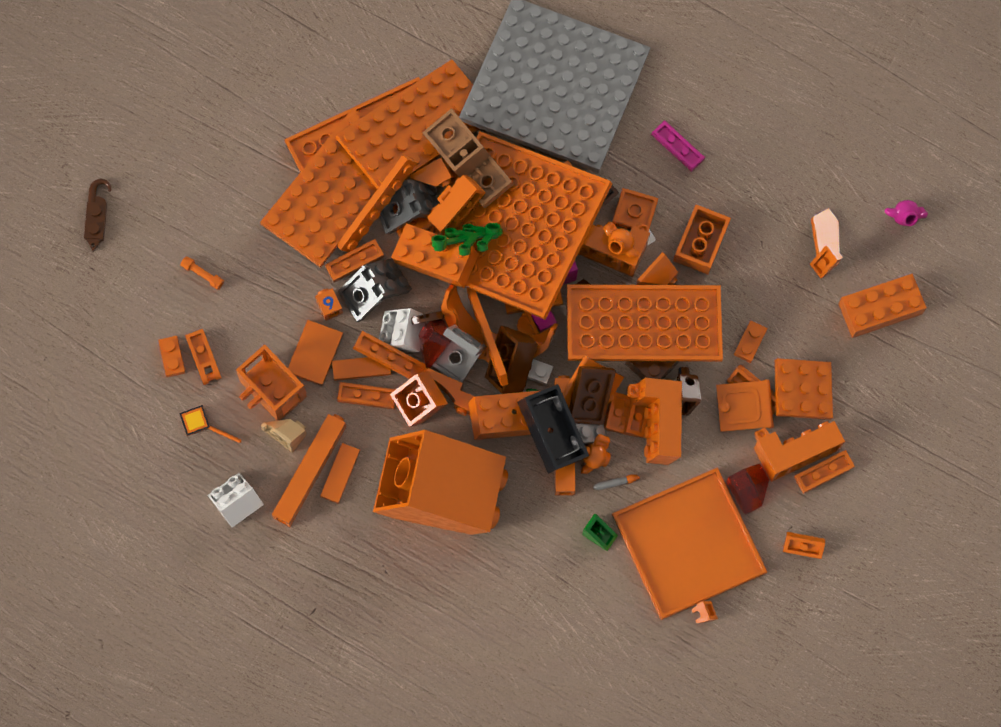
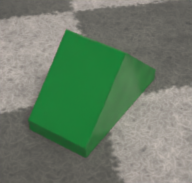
[582,514,618,551]

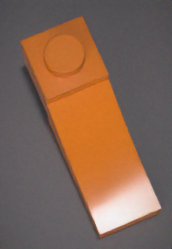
[426,368,474,416]

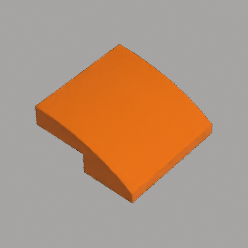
[604,392,647,438]

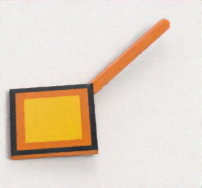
[179,405,241,443]

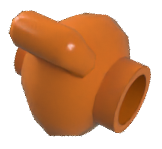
[603,222,639,258]
[581,434,611,474]

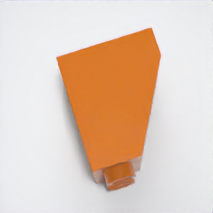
[373,430,508,535]

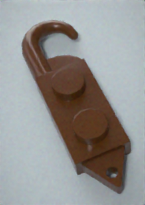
[84,179,112,252]

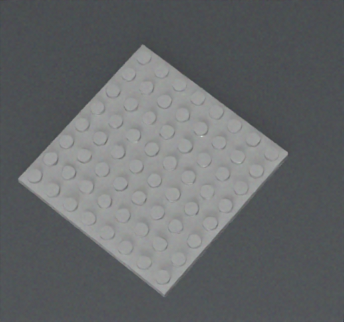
[459,0,651,173]

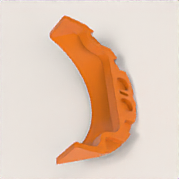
[441,284,559,363]

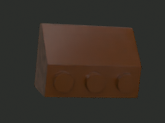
[485,325,538,394]

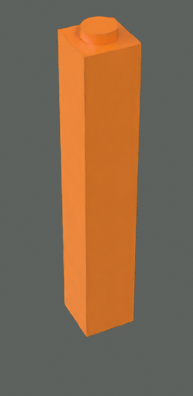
[554,375,575,495]
[272,414,346,527]

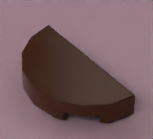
[411,311,445,324]

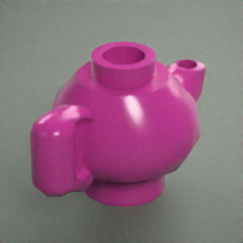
[885,200,928,226]

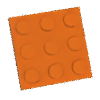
[775,358,833,420]

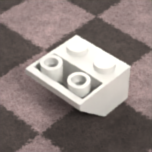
[379,308,425,353]
[208,473,264,527]

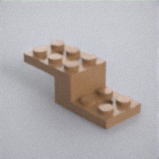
[422,108,514,208]

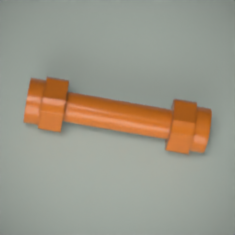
[180,256,224,290]

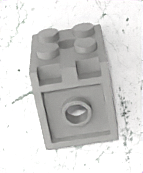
[429,325,486,383]

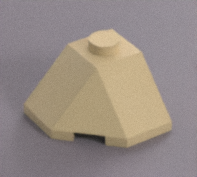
[261,419,307,453]

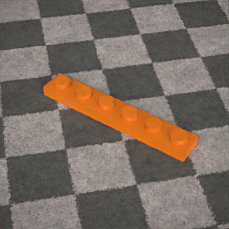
[337,155,417,252]

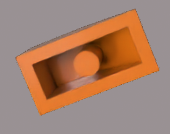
[410,157,457,188]

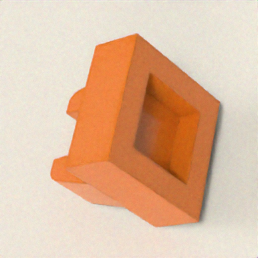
[692,601,718,623]

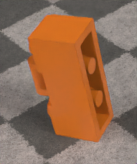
[427,175,486,234]

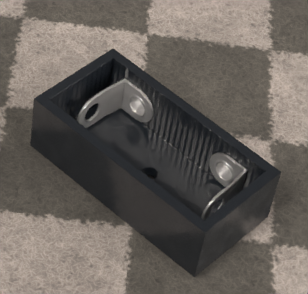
[517,384,589,474]

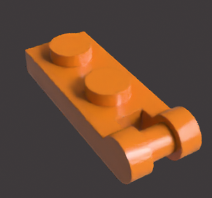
[185,329,222,385]

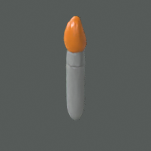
[593,474,640,490]

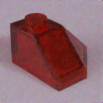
[418,319,452,369]
[726,463,769,515]

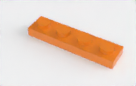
[353,331,430,379]

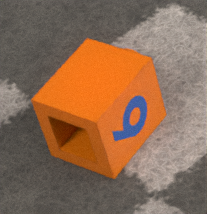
[315,288,343,321]

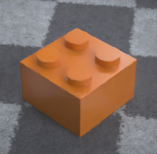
[390,371,448,427]

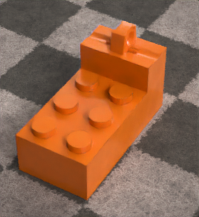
[578,223,650,277]
[627,378,682,465]
[754,421,845,482]

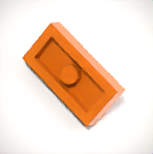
[734,320,768,363]
[158,335,185,377]
[783,532,825,559]

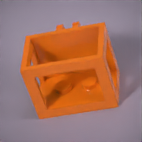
[236,344,307,421]

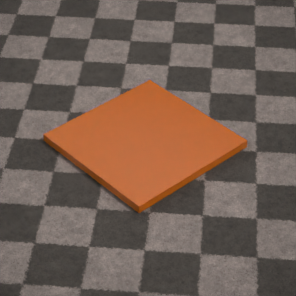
[612,467,767,620]

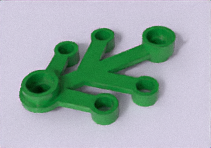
[431,223,503,256]

